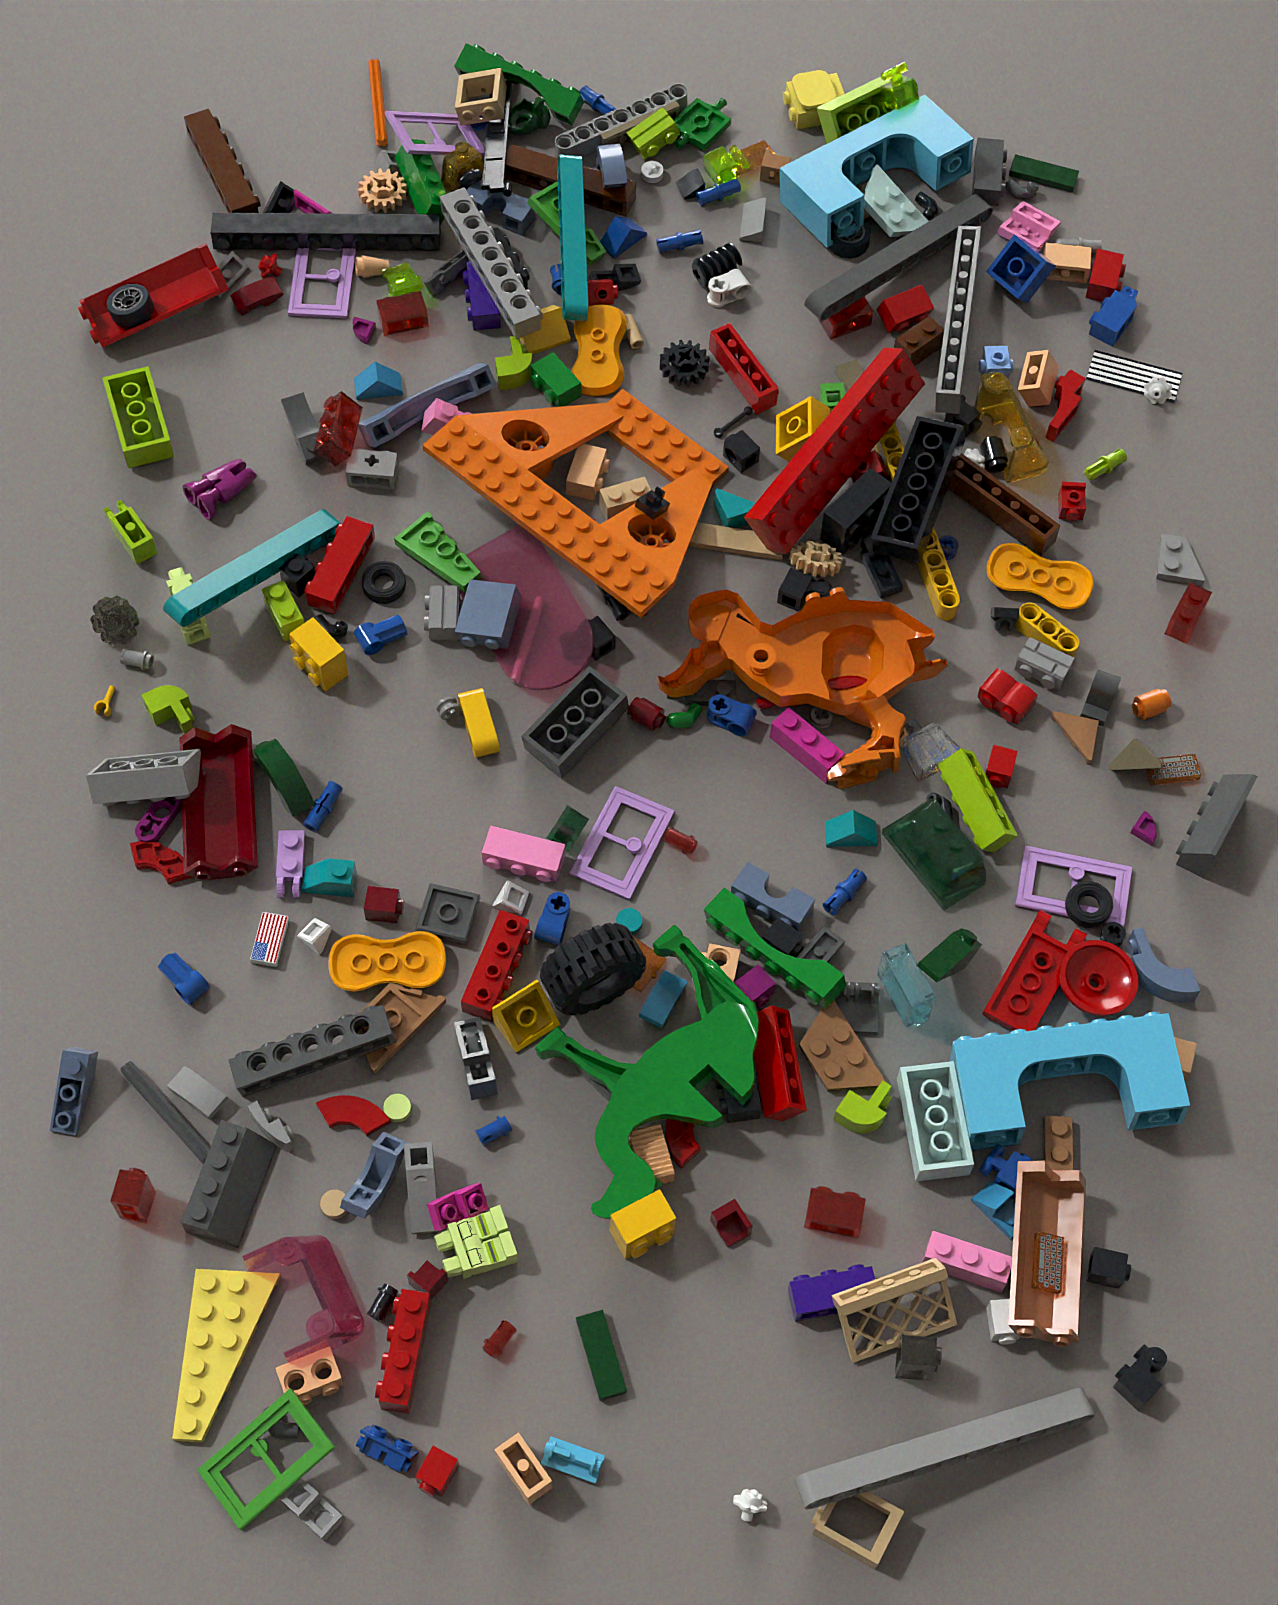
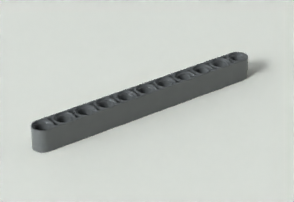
[804,194,993,321]

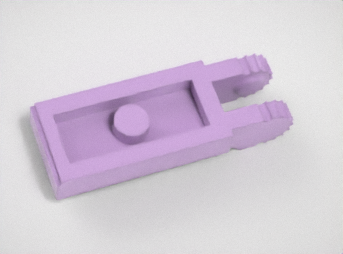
[276,830,305,898]

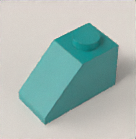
[301,858,357,897]

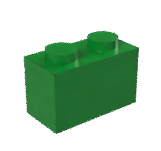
[530,352,581,407]

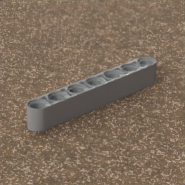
[555,83,688,158]

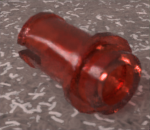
[663,827,698,854]
[482,1320,517,1358]

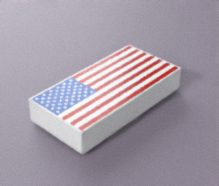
[250,912,289,967]

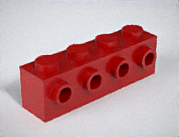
[709,323,779,414]
[305,516,375,615]
[461,910,533,1022]
[754,1005,807,1122]
[375,1289,432,1414]

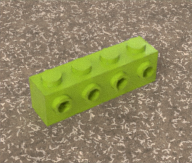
[938,748,1018,853]

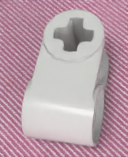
[707,269,752,308]

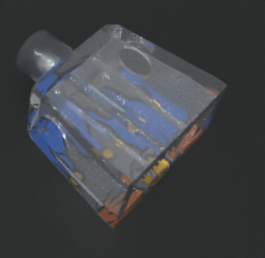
[902,719,960,782]

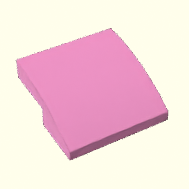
[997,201,1061,251]

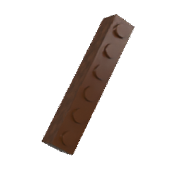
[184,108,261,213]
[505,144,636,217]
[948,453,1061,556]

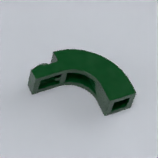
[252,739,315,817]

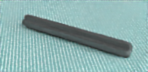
[121,1061,210,1164]

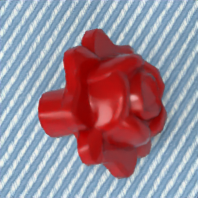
[258,253,282,279]

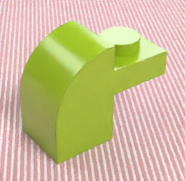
[495,336,532,390]
[141,685,195,734]
[833,1080,892,1134]

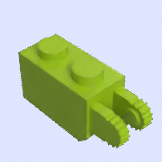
[103,500,158,565]

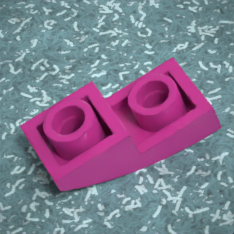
[427,1183,489,1231]

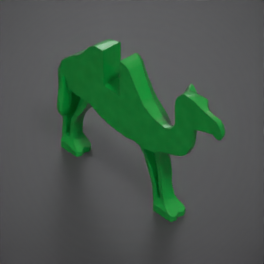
[535,925,759,1219]

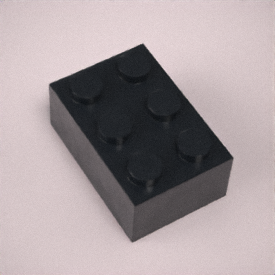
[820,468,891,555]

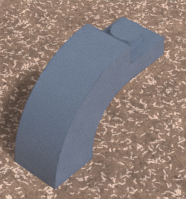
[596,144,627,189]
[1127,928,1200,1003]
[340,1132,408,1219]

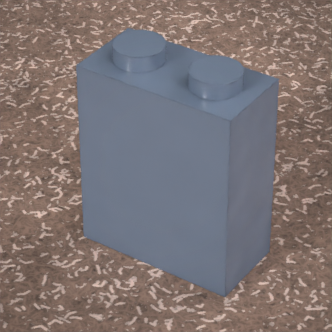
[455,580,522,650]

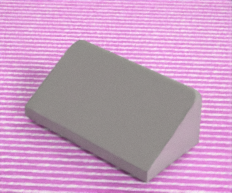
[739,198,767,242]
[217,251,249,298]

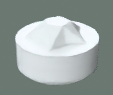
[641,161,663,183]

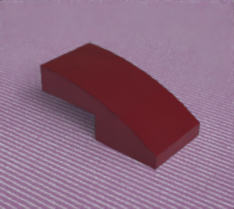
[230,276,284,316]

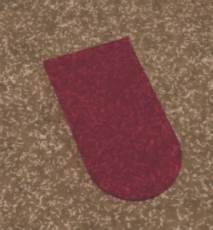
[460,525,594,690]

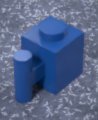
[978,1144,1033,1200]

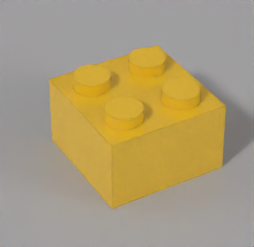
[776,396,830,462]
[289,617,349,692]
[609,1189,676,1259]

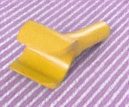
[94,685,115,717]

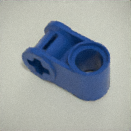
[707,694,757,736]
[534,892,570,946]

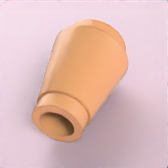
[355,255,389,278]

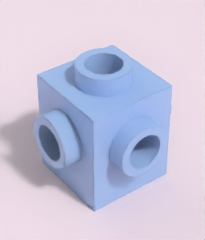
[979,346,1014,384]

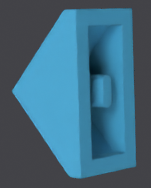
[354,362,403,400]

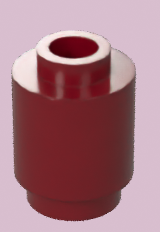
[627,697,666,731]

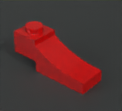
[1045,369,1086,442]

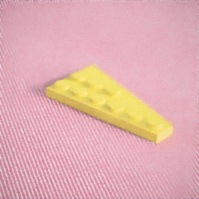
[172,1269,281,1443]

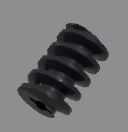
[692,243,742,287]

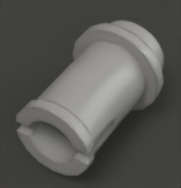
[120,649,154,671]

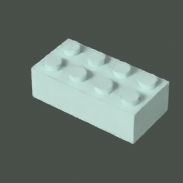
[897,1061,974,1181]

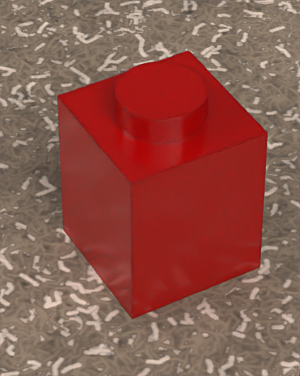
[985,745,1018,788]
[415,1446,460,1496]

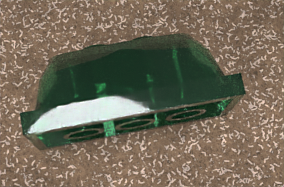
[882,799,986,911]

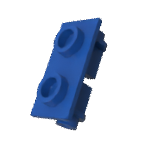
[356,1425,419,1473]

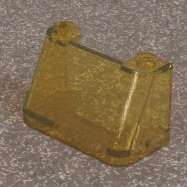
[974,372,1049,483]

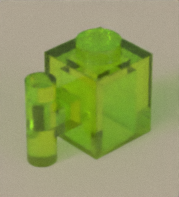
[880,62,919,110]
[704,145,750,185]
[381,262,423,307]

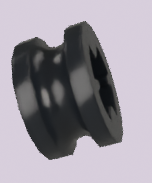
[1100,922,1126,947]

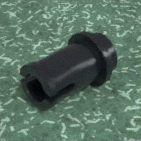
[367,1283,399,1322]

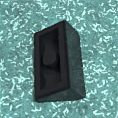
[263,181,295,213]

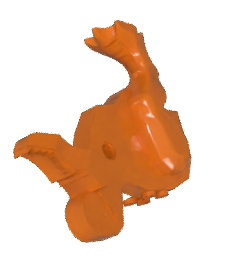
[658,587,948,789]

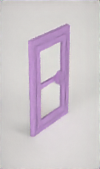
[385,111,485,157]
[288,248,356,319]
[569,786,675,901]
[1015,845,1132,927]

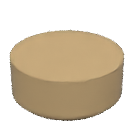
[320,1190,347,1219]

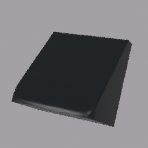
[676,168,705,200]

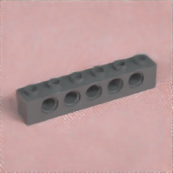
[228,1005,397,1097]

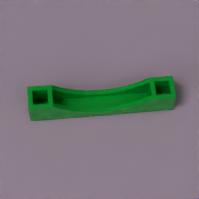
[454,43,584,125]
[703,887,847,1009]

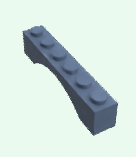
[357,363,497,447]

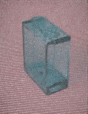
[877,943,936,1027]

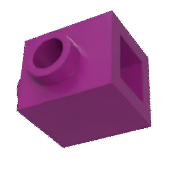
[734,964,776,1008]

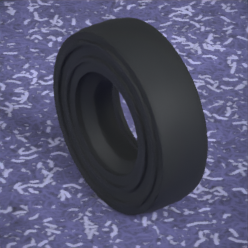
[362,561,406,604]
[1065,881,1113,928]

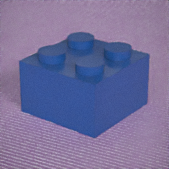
[986,234,1056,303]

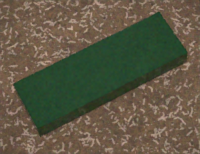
[1009,154,1079,192]
[576,1309,627,1401]

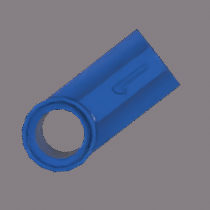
[354,615,407,655]
[158,952,210,1005]

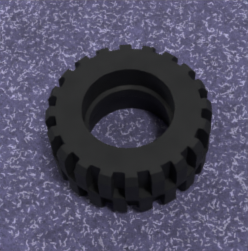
[540,923,646,1016]

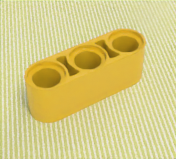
[1015,602,1079,658]
[457,688,500,758]

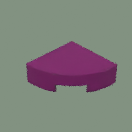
[352,317,376,345]
[1130,811,1157,846]

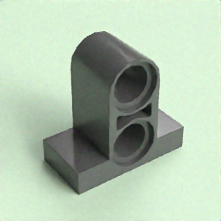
[1080,669,1122,726]

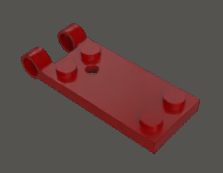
[982,910,1087,1031]

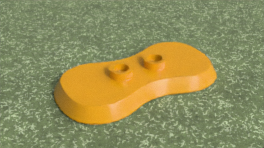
[571,305,627,396]
[986,543,1094,609]
[328,931,446,991]

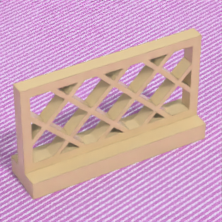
[831,1258,957,1363]

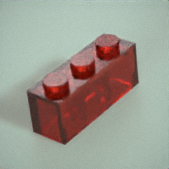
[314,391,363,467]

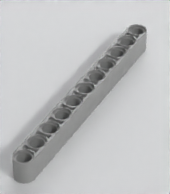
[795,1388,1095,1510]

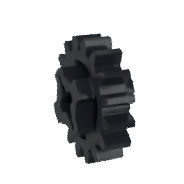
[659,340,710,387]

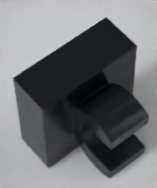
[635,486,670,520]
[991,607,1019,630]

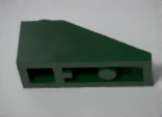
[916,928,982,982]

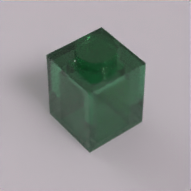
[546,805,589,852]

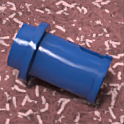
[550,264,562,294]
[475,1116,512,1146]

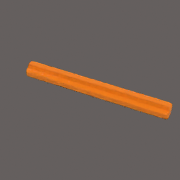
[368,59,388,147]

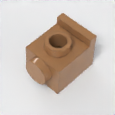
[760,149,791,185]

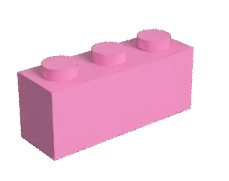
[482,826,566,882]
[922,1231,1012,1293]

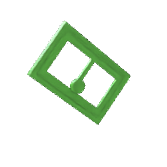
[197,1388,335,1530]

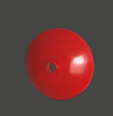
[1059,940,1138,1016]

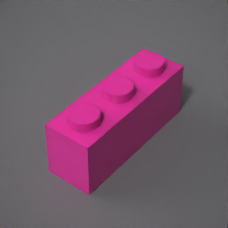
[770,707,845,784]

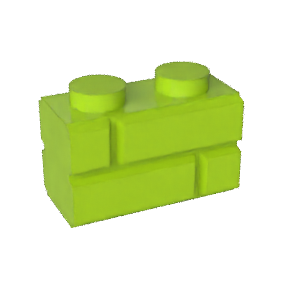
[627,107,680,160]
[261,581,304,641]

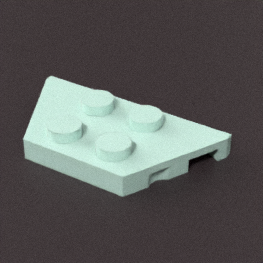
[864,164,929,237]

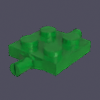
[673,98,731,151]

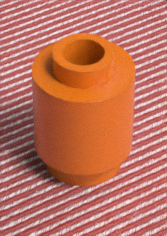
[1132,689,1172,720]

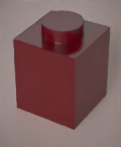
[364,885,404,924]

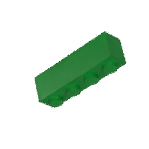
[395,139,446,225]

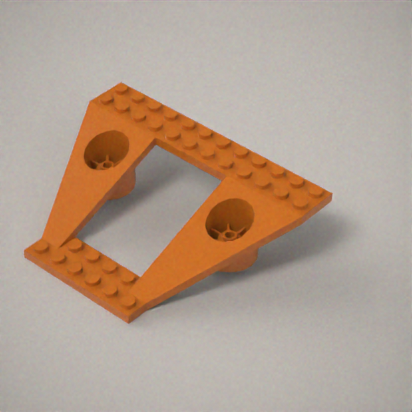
[423,389,729,618]

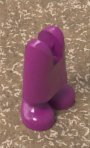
[182,458,257,520]

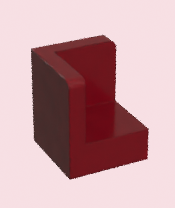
[710,1199,753,1247]
[407,1260,448,1300]

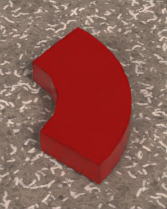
[130,841,193,884]
[316,1095,390,1136]
[665,1119,701,1169]

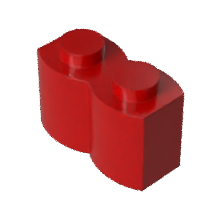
[977,668,1038,724]

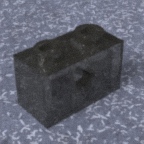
[895,1335,942,1381]

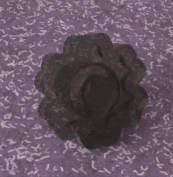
[90,595,140,646]

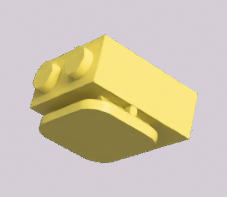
[783,70,845,130]

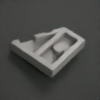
[1156,534,1205,586]

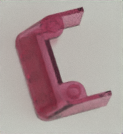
[242,1235,365,1363]

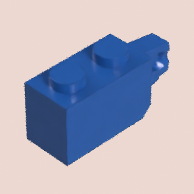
[1089,285,1138,347]

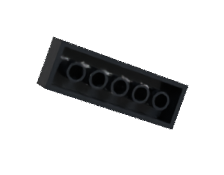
[871,416,965,563]

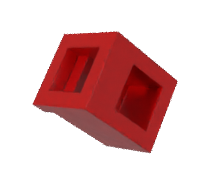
[587,279,618,307]
[1058,481,1086,521]

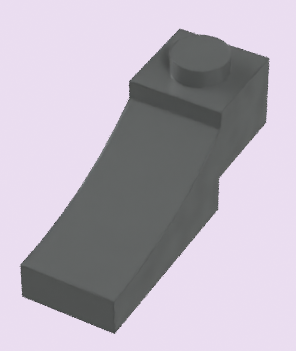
[281,392,328,465]
[454,1017,498,1101]

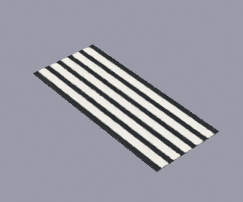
[1086,350,1182,402]

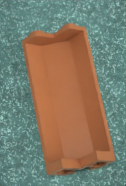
[1008,1161,1086,1346]

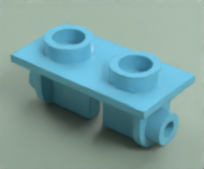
[541,1436,605,1484]

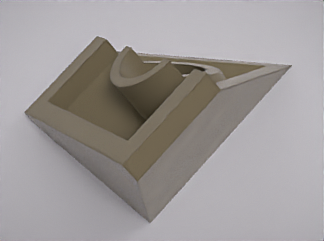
[1109,738,1163,770]

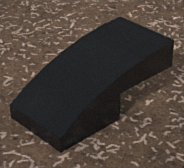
[589,264,641,294]

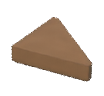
[1051,711,1099,764]

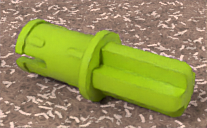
[1084,448,1127,481]

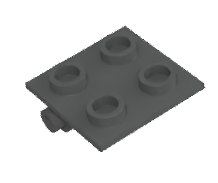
[834,982,880,1033]

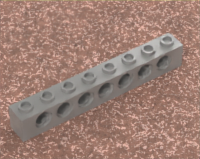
[440,187,543,339]

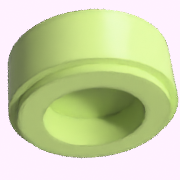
[383,1094,411,1123]

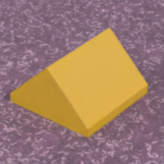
[520,305,571,355]
[492,980,561,1053]

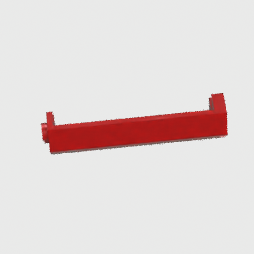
[78,243,229,348]

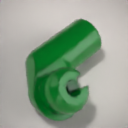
[666,703,703,729]

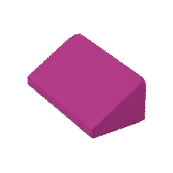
[293,189,333,214]

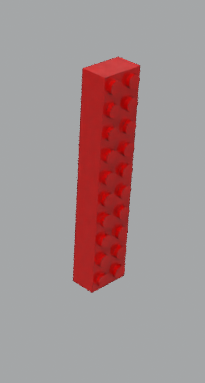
[744,348,925,554]

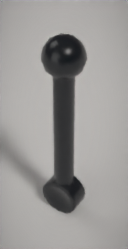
[714,406,753,438]

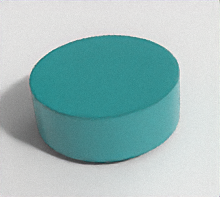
[616,908,642,935]

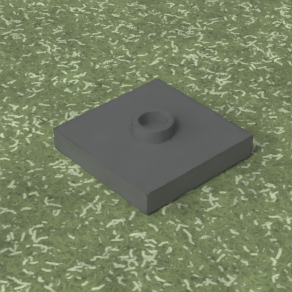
[415,883,480,945]

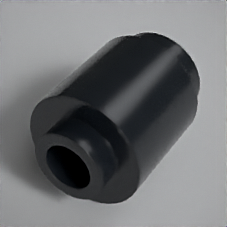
[980,436,1008,473]

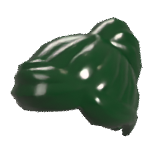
[509,97,551,135]

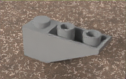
[404,1141,439,1234]

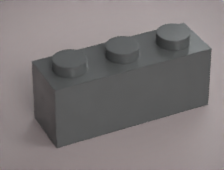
[972,137,1007,206]

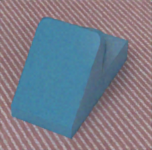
[971,1181,1015,1240]

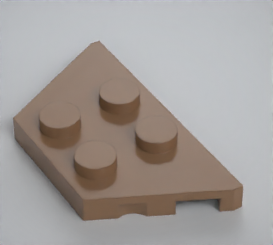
[358,983,446,1074]
[799,1001,887,1091]

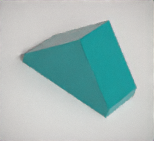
[714,488,755,528]
[825,810,878,847]

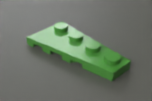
[527,181,606,266]
[394,511,481,593]

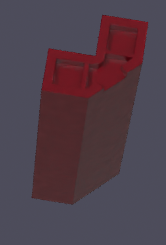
[179,724,258,881]

